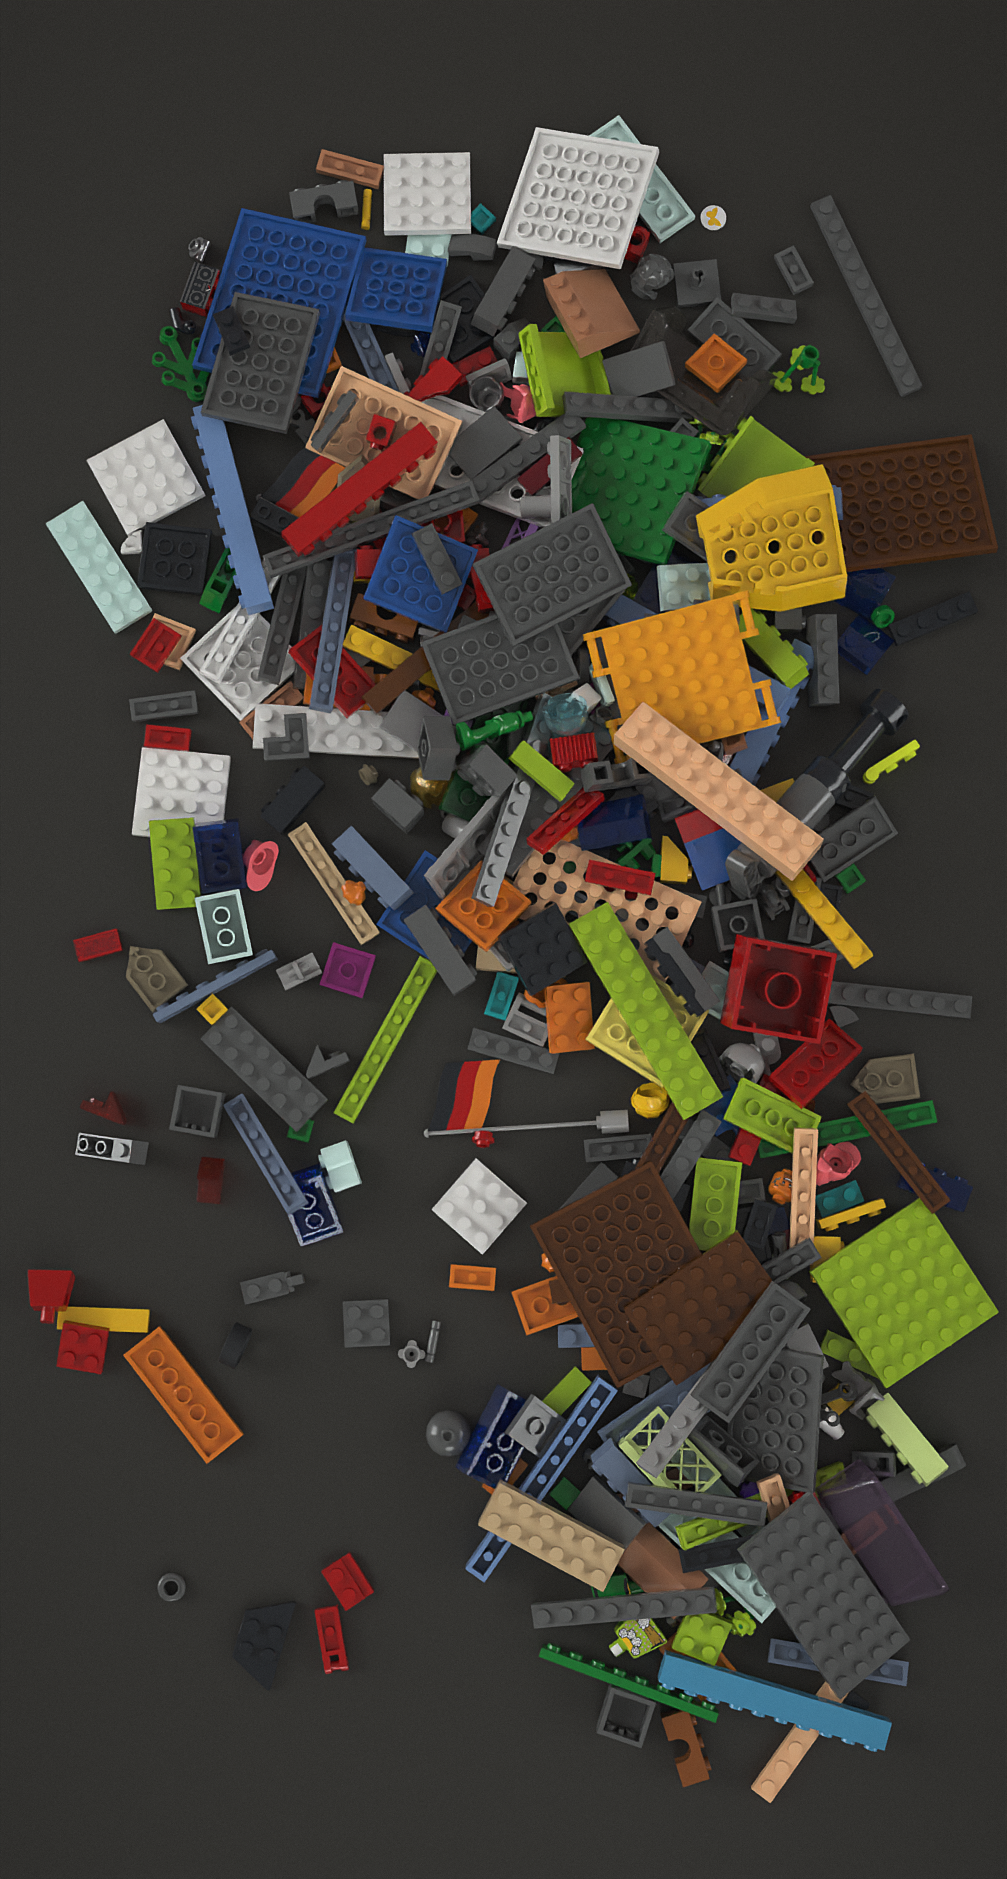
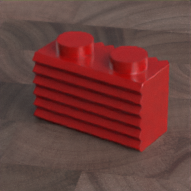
[550,732,598,773]

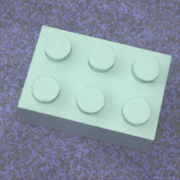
[195,889,253,964]

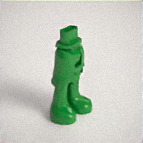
[455,711,533,751]

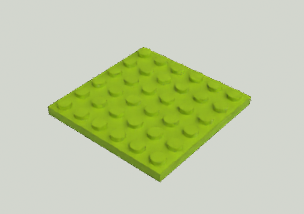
[809,1198,999,1389]

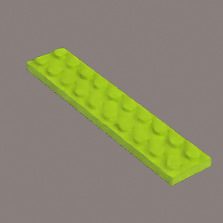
[568,902,723,1120]

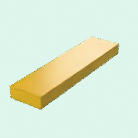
[57,1306,150,1333]

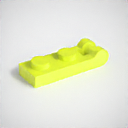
[862,739,920,785]

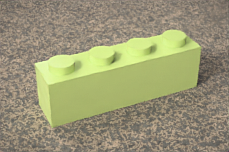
[866,1393,949,1487]

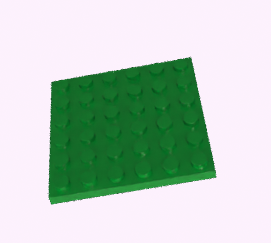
[571,417,711,565]

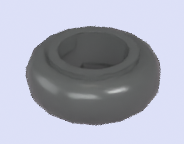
[157,1573,186,1602]

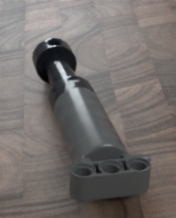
[725,689,909,899]

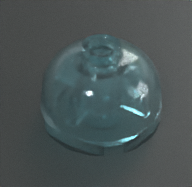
[543,693,588,736]

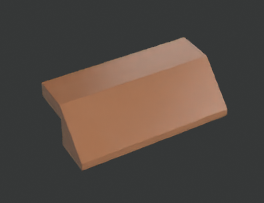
[617,1523,709,1620]

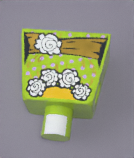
[609,1618,667,1659]

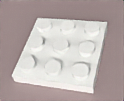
[432,1159,527,1255]

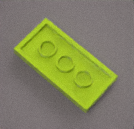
[149,817,201,910]
[723,1078,822,1154]
[689,1158,742,1251]

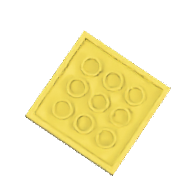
[585,974,709,1088]

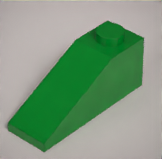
[199,548,237,613]

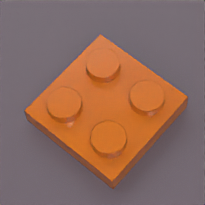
[685,333,747,393]

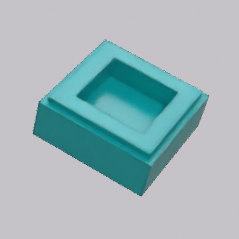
[471,203,496,235]

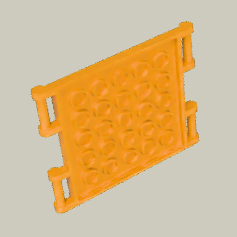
[583,590,781,764]

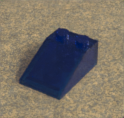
[287,1163,343,1247]

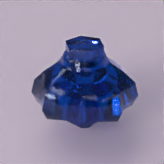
[411,331,431,358]

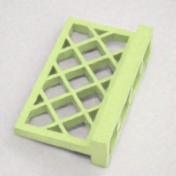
[617,1406,722,1492]

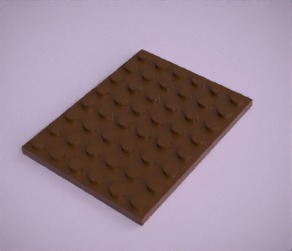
[804,434,998,572]
[530,1160,702,1388]

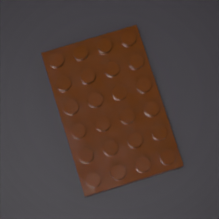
[623,1231,772,1386]

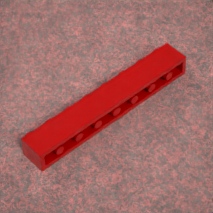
[281,422,438,557]

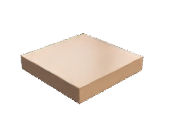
[152,613,196,671]

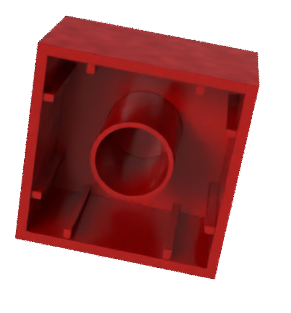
[720,934,837,1044]

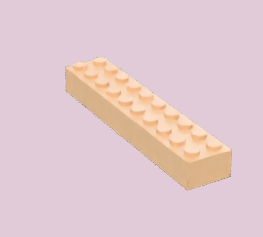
[614,702,824,881]

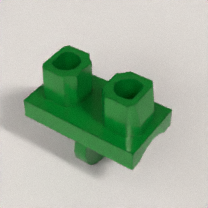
[614,834,656,869]

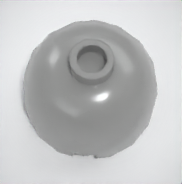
[719,1043,765,1083]

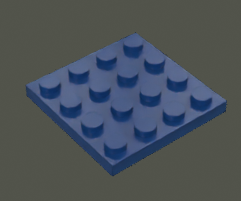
[345,247,447,332]
[363,515,478,633]
[376,850,472,959]

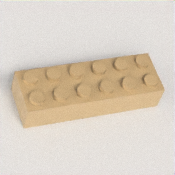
[478,1479,625,1592]

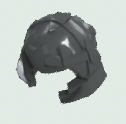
[629,253,675,300]

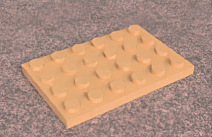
[305,366,462,500]

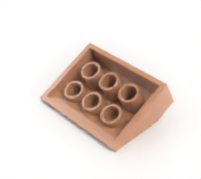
[543,269,640,358]

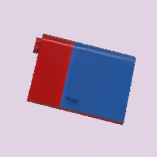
[674,809,741,890]

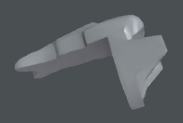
[832,1361,885,1420]

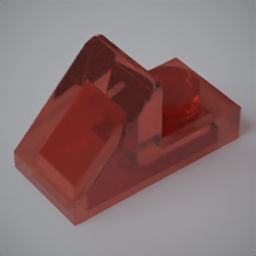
[80,1091,127,1125]
[197,1157,225,1204]

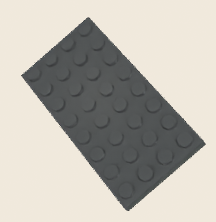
[737,1491,910,1699]

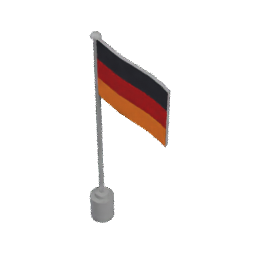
[256,448,358,549]
[424,1060,629,1138]

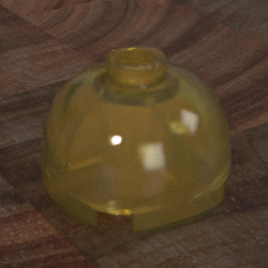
[410,767,452,809]

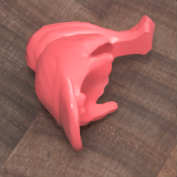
[499,382,536,423]
[816,1141,861,1186]

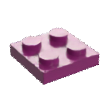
[319,942,376,999]

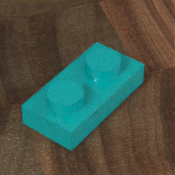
[484,971,519,1021]
[815,1180,864,1218]

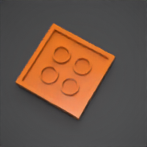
[436,860,532,952]

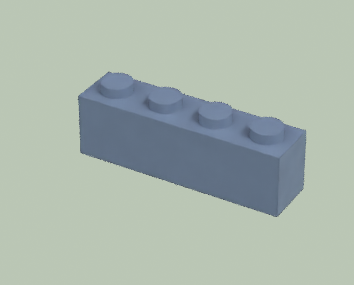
[332,826,414,911]
[591,1437,671,1528]

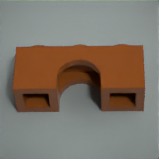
[350,593,420,644]
[660,1708,712,1787]

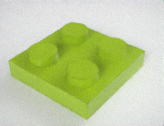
[671,1613,733,1666]

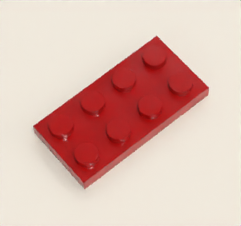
[288,625,376,719]
[768,1019,863,1109]

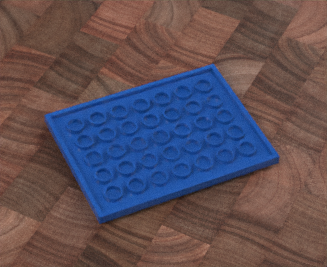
[192,208,367,398]

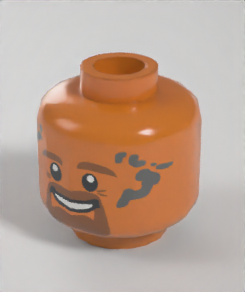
[768,1169,792,1205]

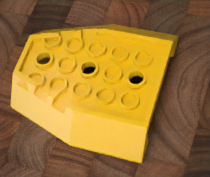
[696,464,847,612]

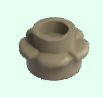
[359,764,378,785]

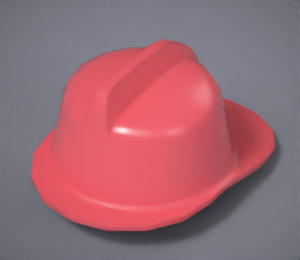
[243,840,279,891]

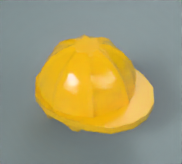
[631,1083,670,1119]

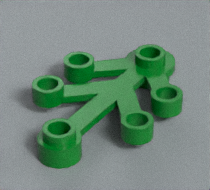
[152,326,209,402]

